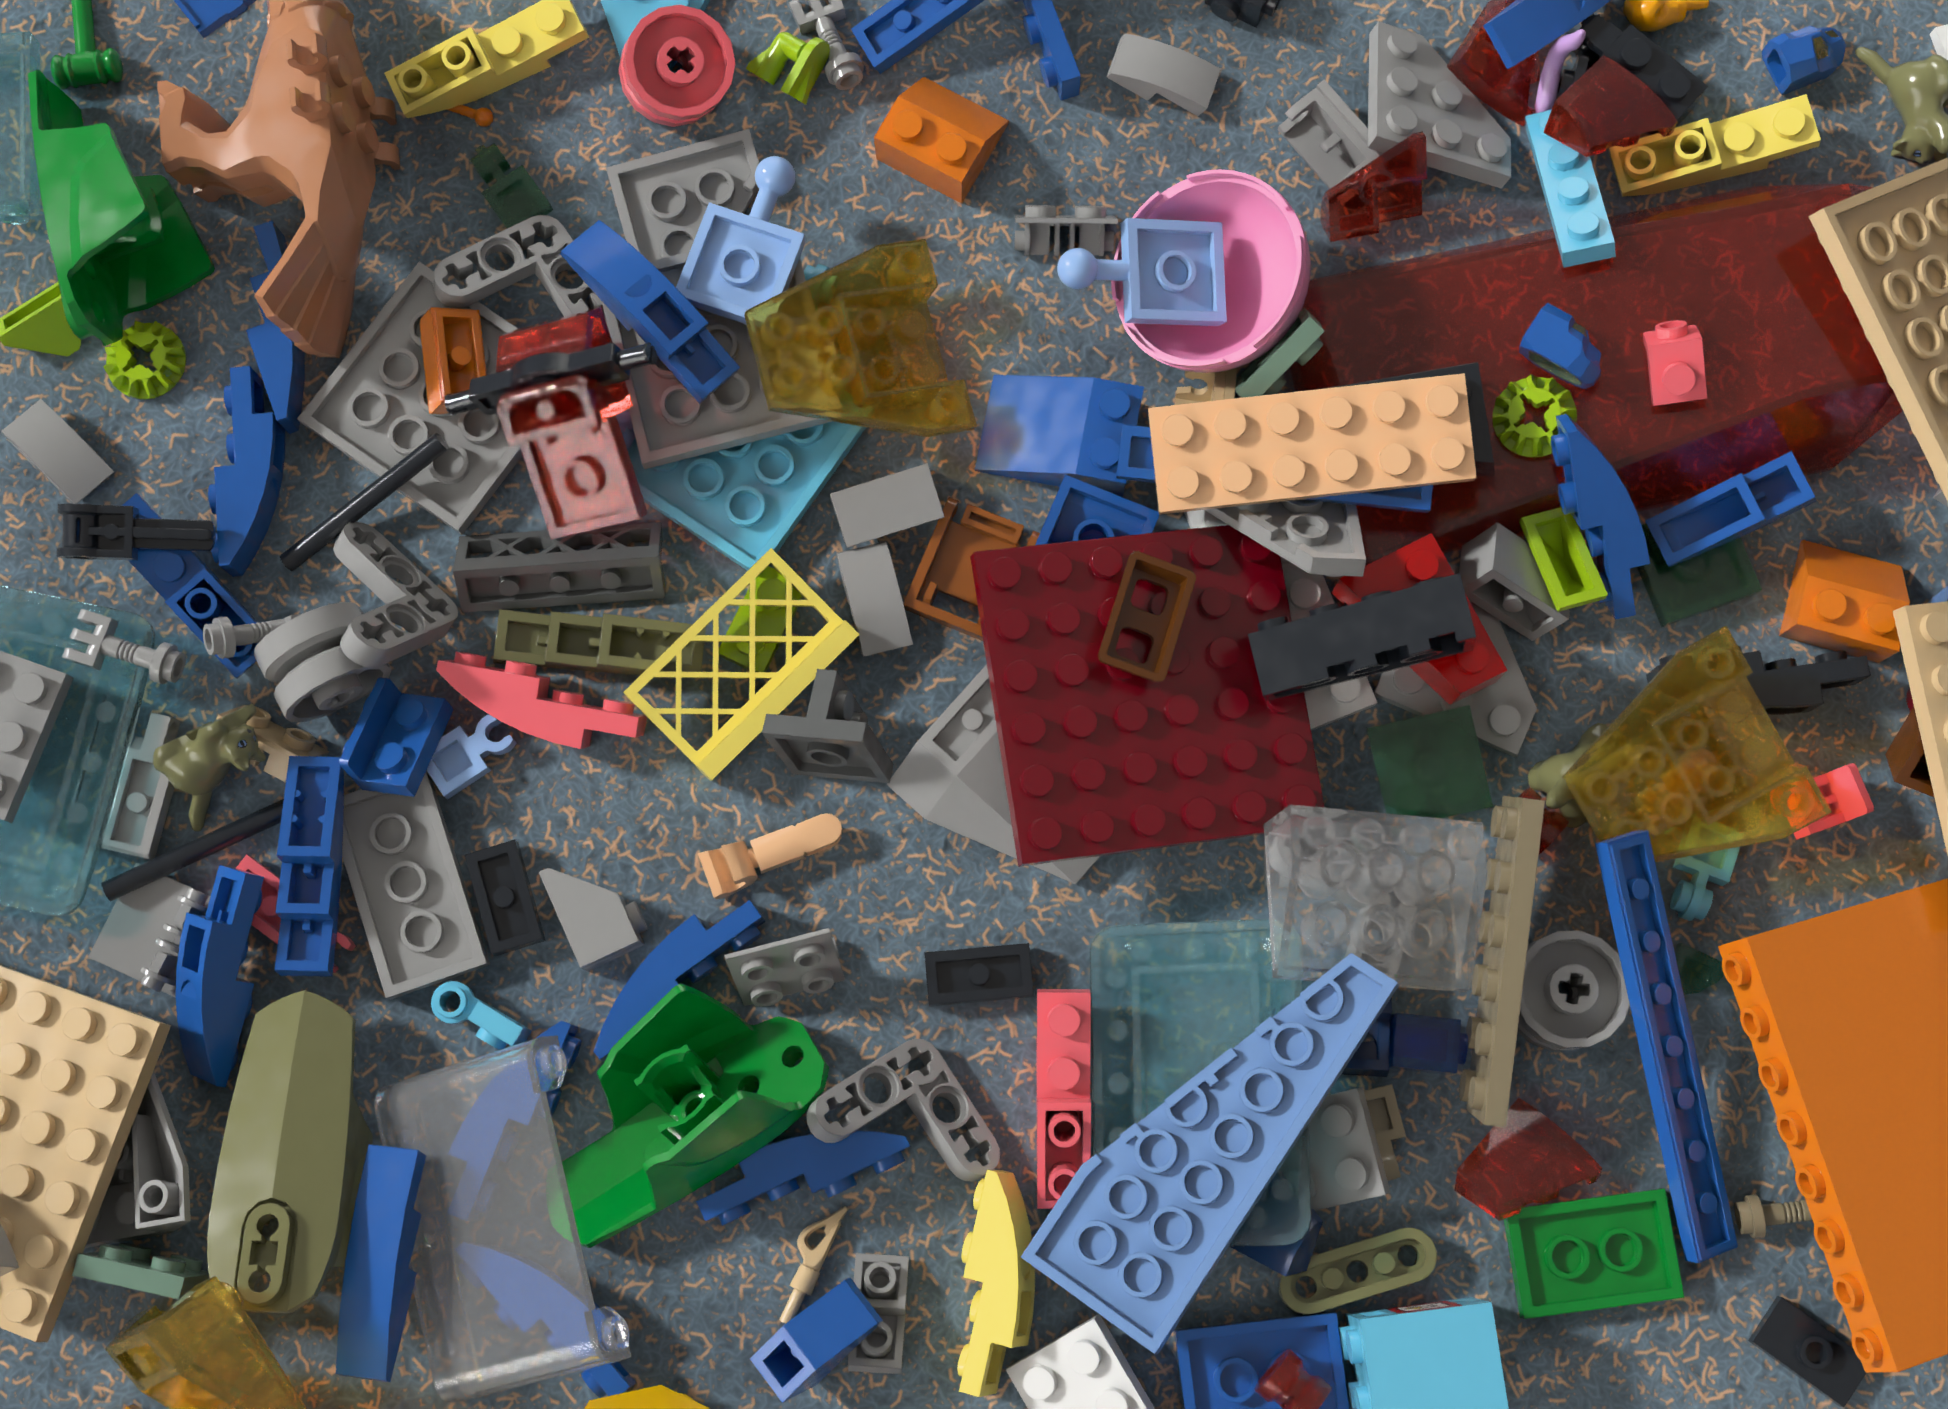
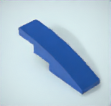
[246,220,305,434]
[274,756,344,977]
[336,1144,426,1382]

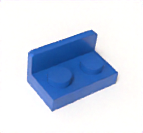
[339,677,454,797]

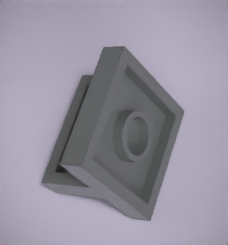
[762,669,894,783]

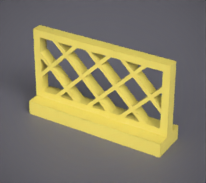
[623,548,860,781]

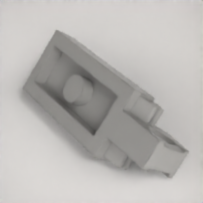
[98,712,181,860]

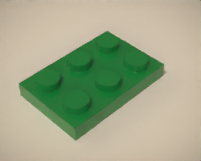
[1502,1188,1684,1319]

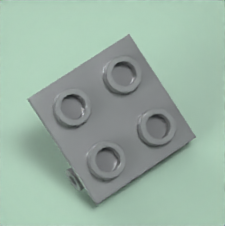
[1015,205,1118,256]
[88,863,211,998]
[724,928,845,1007]

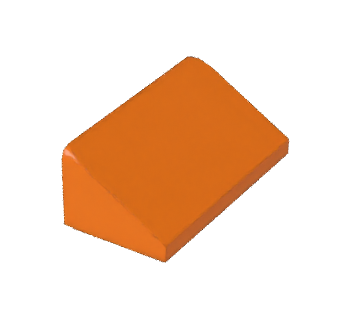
[420,307,487,414]

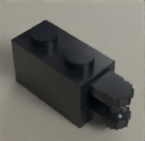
[1572,13,1708,135]

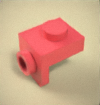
[1643,320,1707,406]
[1776,763,1874,840]

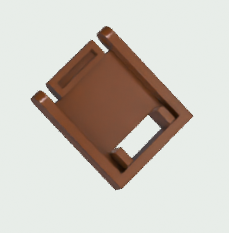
[903,497,1040,641]

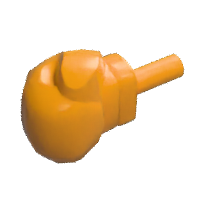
[1623,0,1709,32]

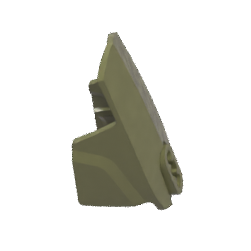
[207,990,373,1313]

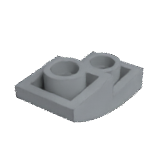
[1107,34,1221,116]
[1,399,114,504]
[836,541,913,657]
[847,1253,909,1374]

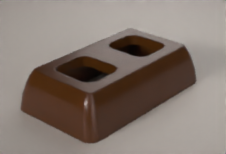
[1098,551,1196,682]

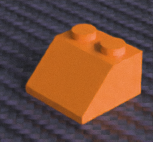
[874,77,1009,204]
[1779,540,1910,663]

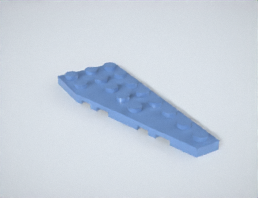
[1021,953,1399,1354]

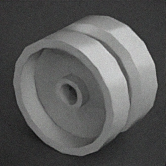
[254,602,392,722]
[1517,931,1630,1051]

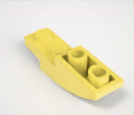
[384,0,589,118]
[1608,94,1821,197]
[957,1170,1035,1397]

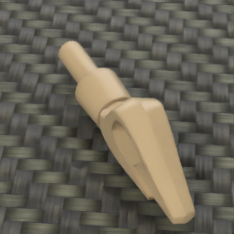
[779,1206,849,1324]

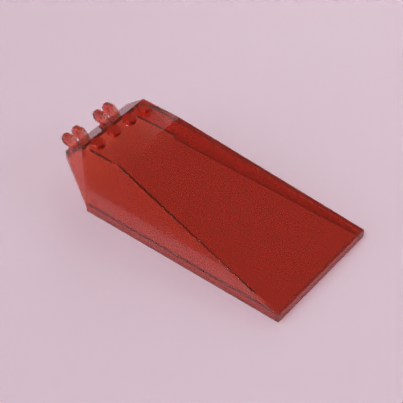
[1289,183,1903,566]

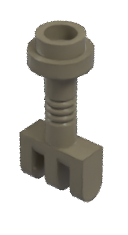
[1734,1194,1813,1239]

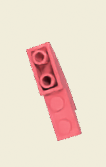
[436,651,647,749]
[1036,989,1091,1209]

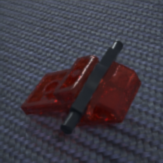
[445,307,657,539]

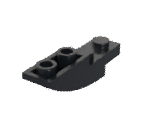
[1646,646,1871,715]

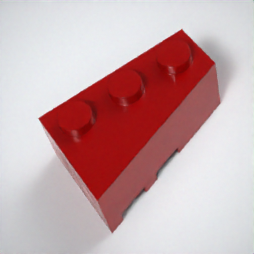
[1332,533,1507,705]

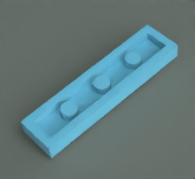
[1525,105,1616,268]

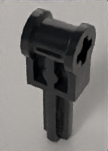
[56,503,216,561]

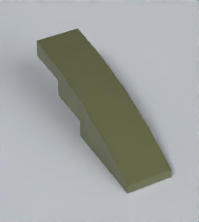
[493,609,706,675]

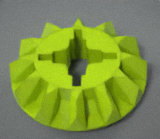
[103,321,186,399]
[1492,374,1577,458]

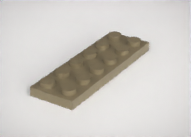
[1459,796,1545,1128]

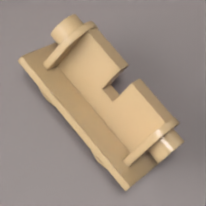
[216,705,329,782]

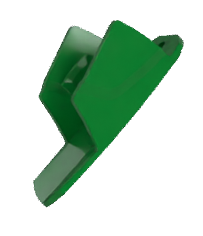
[28,70,215,346]
[548,984,829,1248]

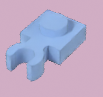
[427,714,517,799]

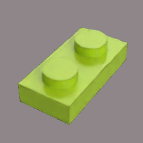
[719,566,808,672]

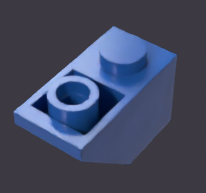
[750,1278,883,1403]

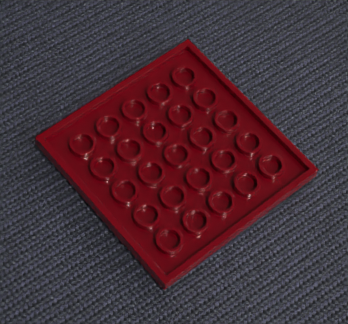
[970,525,1327,867]

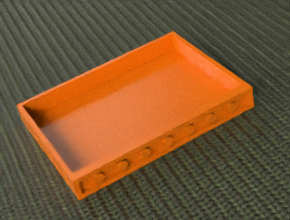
[1718,878,1948,1372]

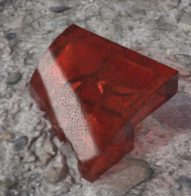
[1446,0,1541,126]
[1543,55,1678,157]
[1321,131,1427,242]
[1454,1098,1603,1221]

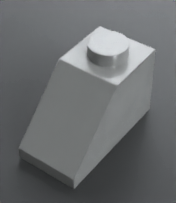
[1459,523,1570,641]
[539,868,648,972]

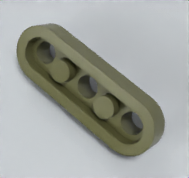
[1278,1228,1437,1315]

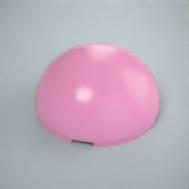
[1111,169,1311,373]

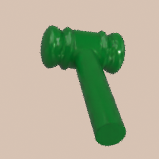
[51,0,123,90]

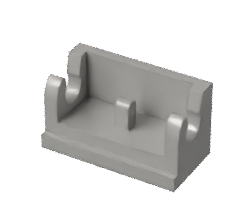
[1278,79,1388,202]
[830,463,944,548]

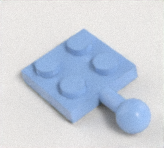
[676,156,806,333]
[1057,218,1227,326]

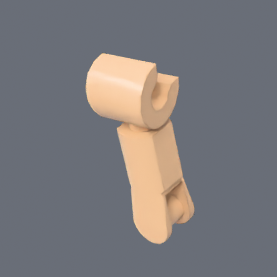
[698,813,842,899]

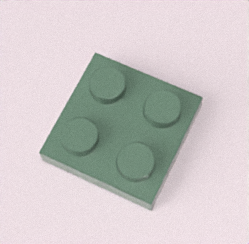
[1235,308,1325,398]
[72,1243,212,1299]

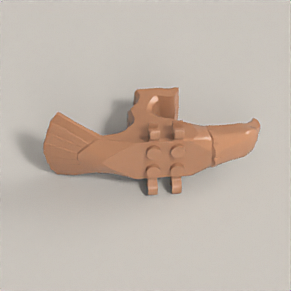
[157,0,400,358]

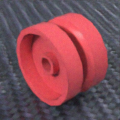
[619,5,735,127]

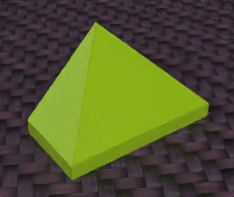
[0,282,81,356]
[1519,507,1608,612]

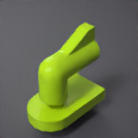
[746,32,830,105]

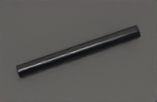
[280,433,449,571]
[101,799,284,902]

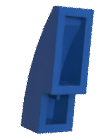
[1645,451,1817,567]

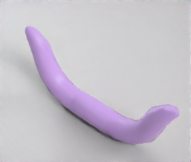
[1534,29,1586,114]

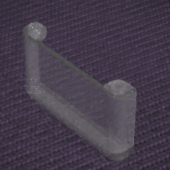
[374,1035,631,1403]

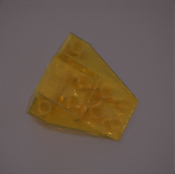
[744,239,977,437]
[1562,626,1832,862]
[105,1276,307,1409]

